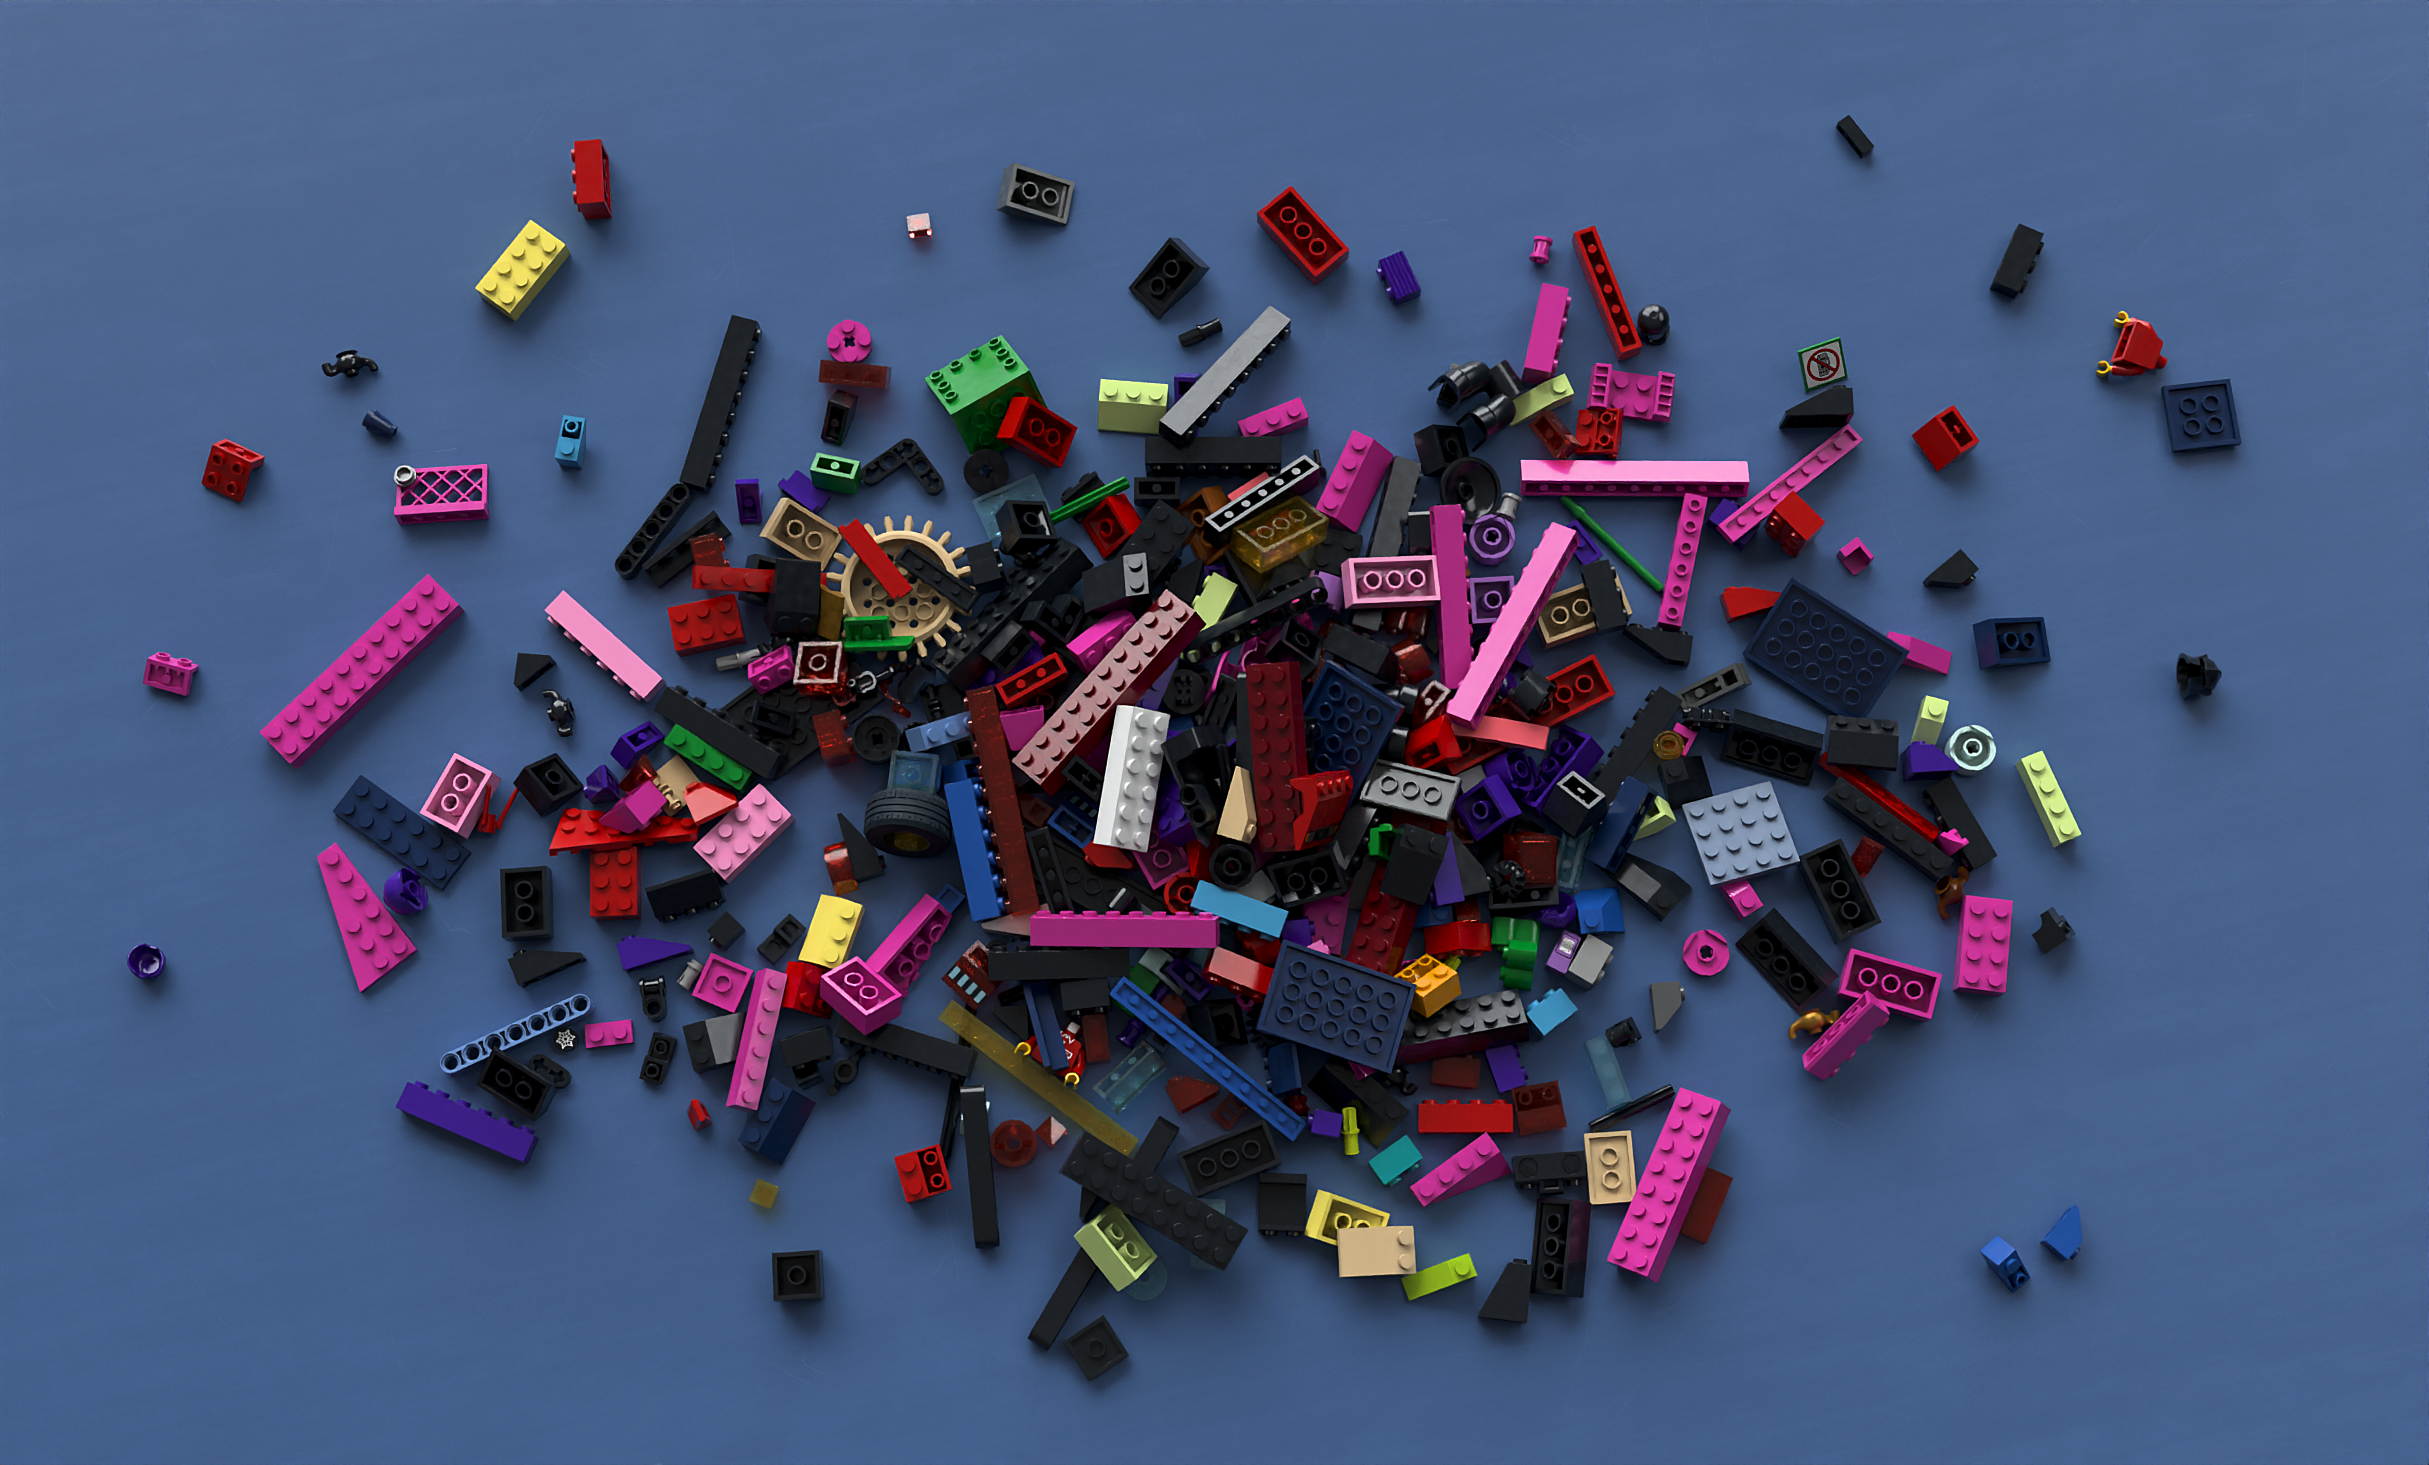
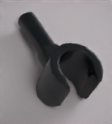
[1313,449,1327,479]

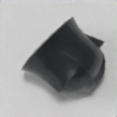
[2176,653,2222,698]

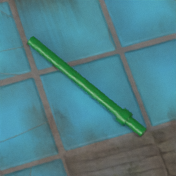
[1560,496,1664,593]

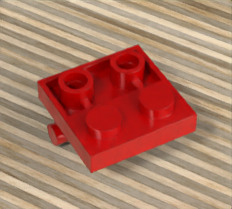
[1574,408,1624,459]

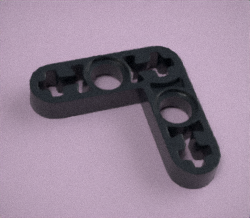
[861,438,944,496]

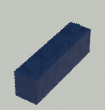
[1583,776,1659,874]

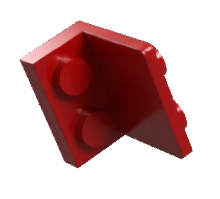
[201,439,265,502]

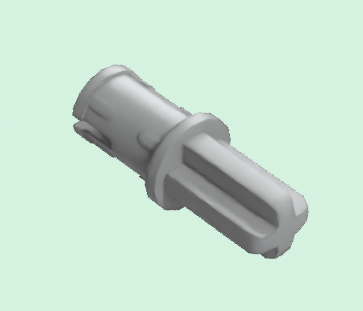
[716,648,762,671]

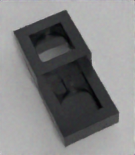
[757,913,807,966]

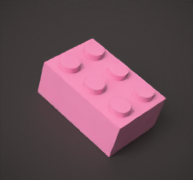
[420,753,502,839]

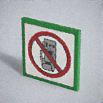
[1797,337,1848,392]

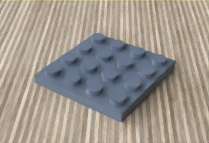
[1681,781,1800,889]

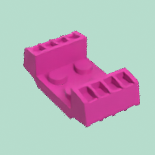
[1586,363,1676,423]

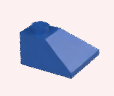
[1572,886,1625,937]

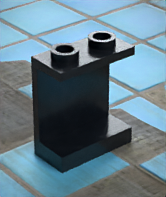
[1258,1172,1307,1237]

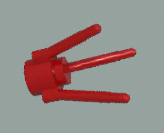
[477,785,519,834]

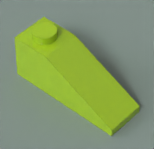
[1401,1253,1477,1301]

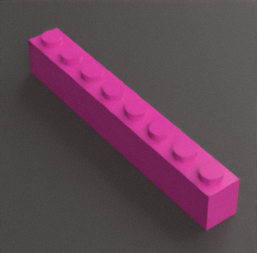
[1429,504,1474,690]
[1030,910,1220,948]

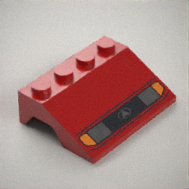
[1290,770,1354,850]

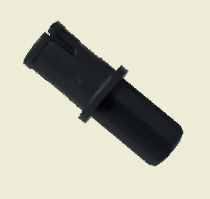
[1178,318,1223,347]

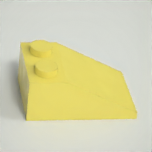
[1303,1190,1390,1246]

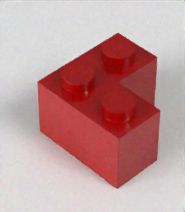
[1423,921,1491,960]

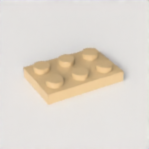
[1583,1130,1636,1205]

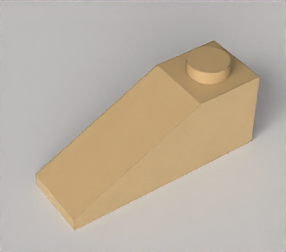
[1217,766,1257,844]

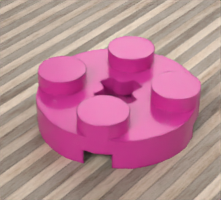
[827,319,872,366]
[1682,930,1729,977]

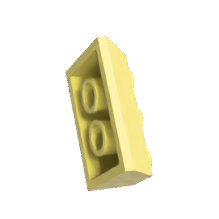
[798,894,865,971]

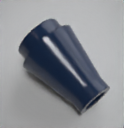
[362,410,398,438]

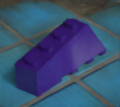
[1521,724,1605,823]

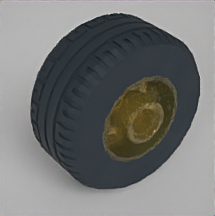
[863,788,953,858]

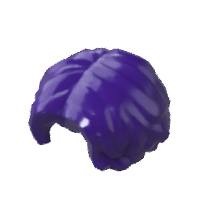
[1532,892,1577,929]

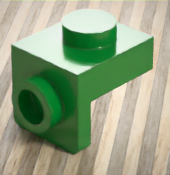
[1368,824,1397,861]

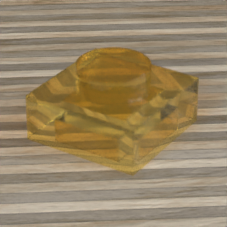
[749,1179,780,1209]

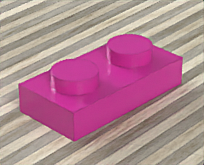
[585,1019,634,1049]

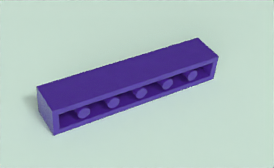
[395,1080,539,1164]

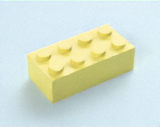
[475,220,571,322]

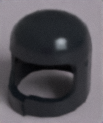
[1636,304,1670,345]

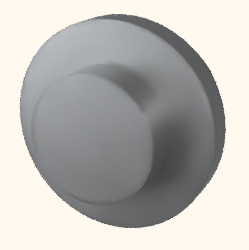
[394,465,417,488]

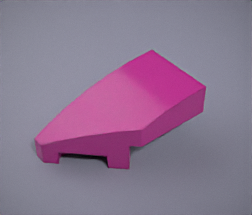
[1933,828,1969,857]

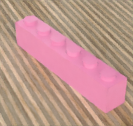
[545,590,666,703]

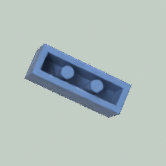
[905,710,982,753]

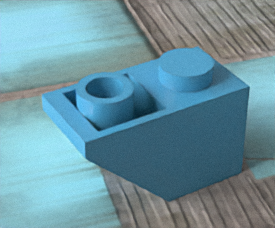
[554,415,586,469]

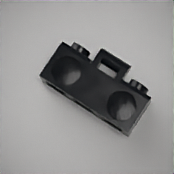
[1512,1150,1586,1196]

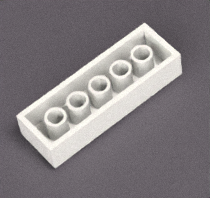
[1093,705,1170,853]

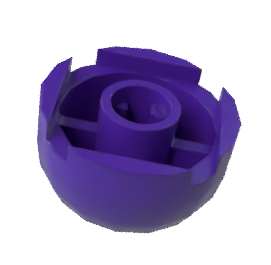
[383,867,428,915]

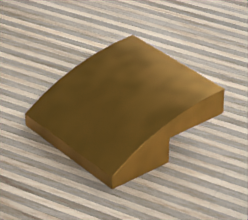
[815,584,845,641]

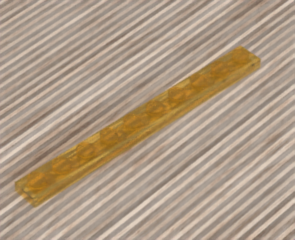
[938,1000,1139,1156]

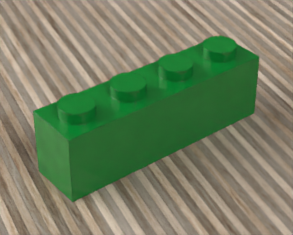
[663,724,756,796]

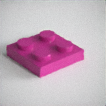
[692,953,754,1014]

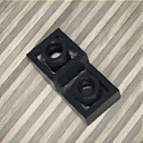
[639,1032,677,1085]

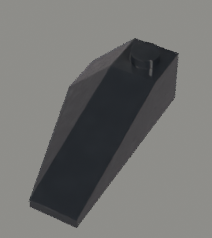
[1592,852,1691,922]

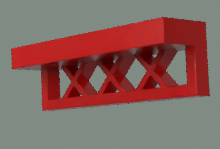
[837,518,913,604]

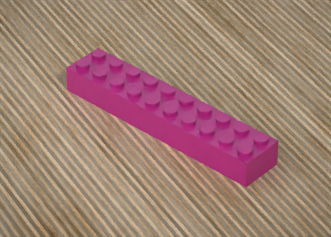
[259,574,465,769]

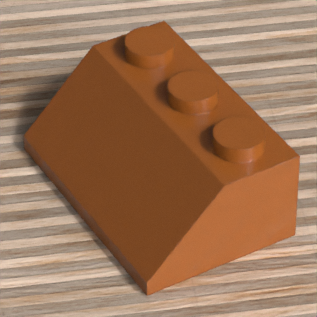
[1175,486,1249,569]

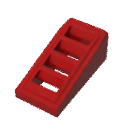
[687,1099,712,1131]

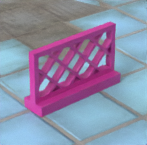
[394,464,489,525]

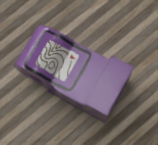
[1545,929,1581,977]

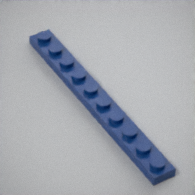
[1109,976,1307,1142]

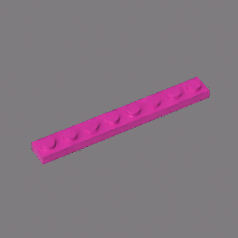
[1716,424,1863,545]

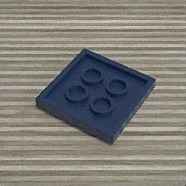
[2161,379,2242,453]

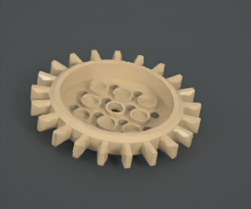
[826,515,976,662]

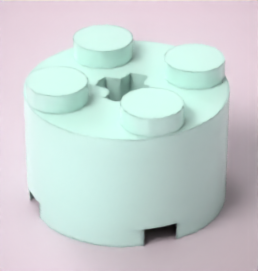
[1944,725,1996,776]

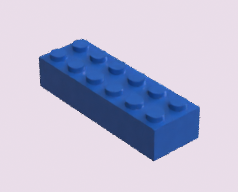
[944,779,1009,923]

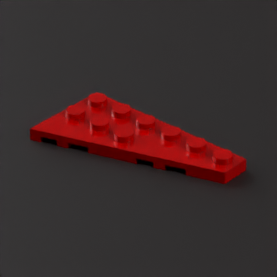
[549,808,701,856]

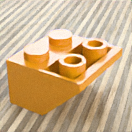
[1394,954,1462,1018]

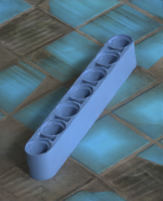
[440,994,595,1076]

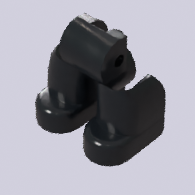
[1428,360,1527,453]
[1371,683,1420,764]

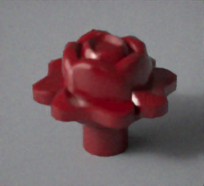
[1284,1094,1310,1117]

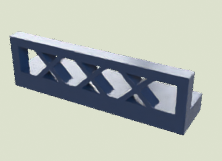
[1021,980,1070,1075]

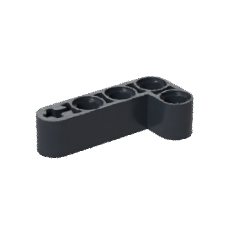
[1106,886,1192,961]

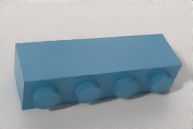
[1190,880,1288,942]

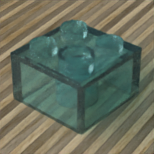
[887,750,941,795]

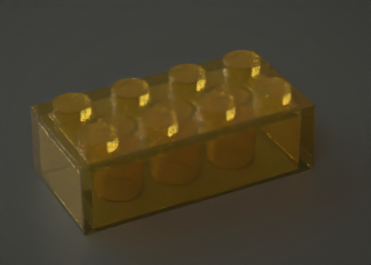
[1229,495,1329,574]

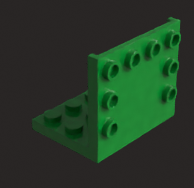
[924,335,1048,455]

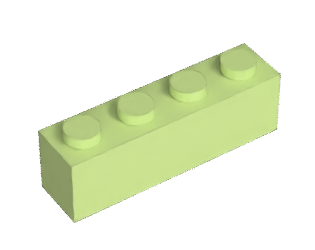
[1179,572,1239,667]
[2015,751,2082,848]

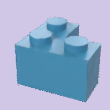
[1524,988,1578,1041]

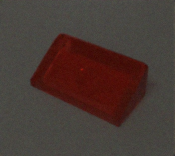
[618,754,658,793]

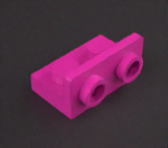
[748,644,799,695]
[143,652,199,696]

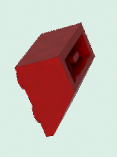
[1912,405,1980,472]
[1404,714,1462,772]
[781,961,832,1019]
[894,1144,952,1205]

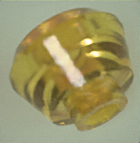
[1653,731,1684,761]

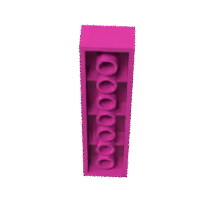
[1607,1087,1731,1284]

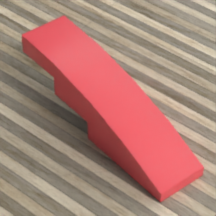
[1452,716,1550,751]

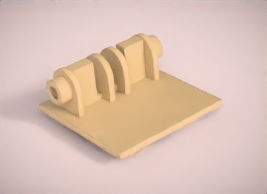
[642,754,701,817]

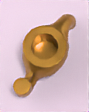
[1788,1008,1841,1039]

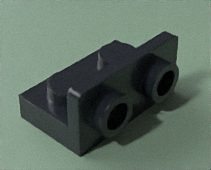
[1061,471,1105,524]

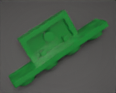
[822,616,915,654]

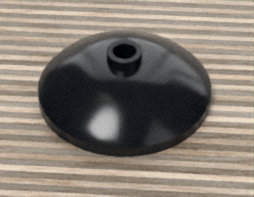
[1439,457,1501,525]

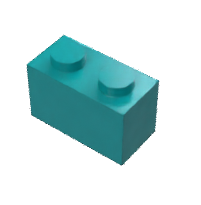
[1367,1135,1423,1187]

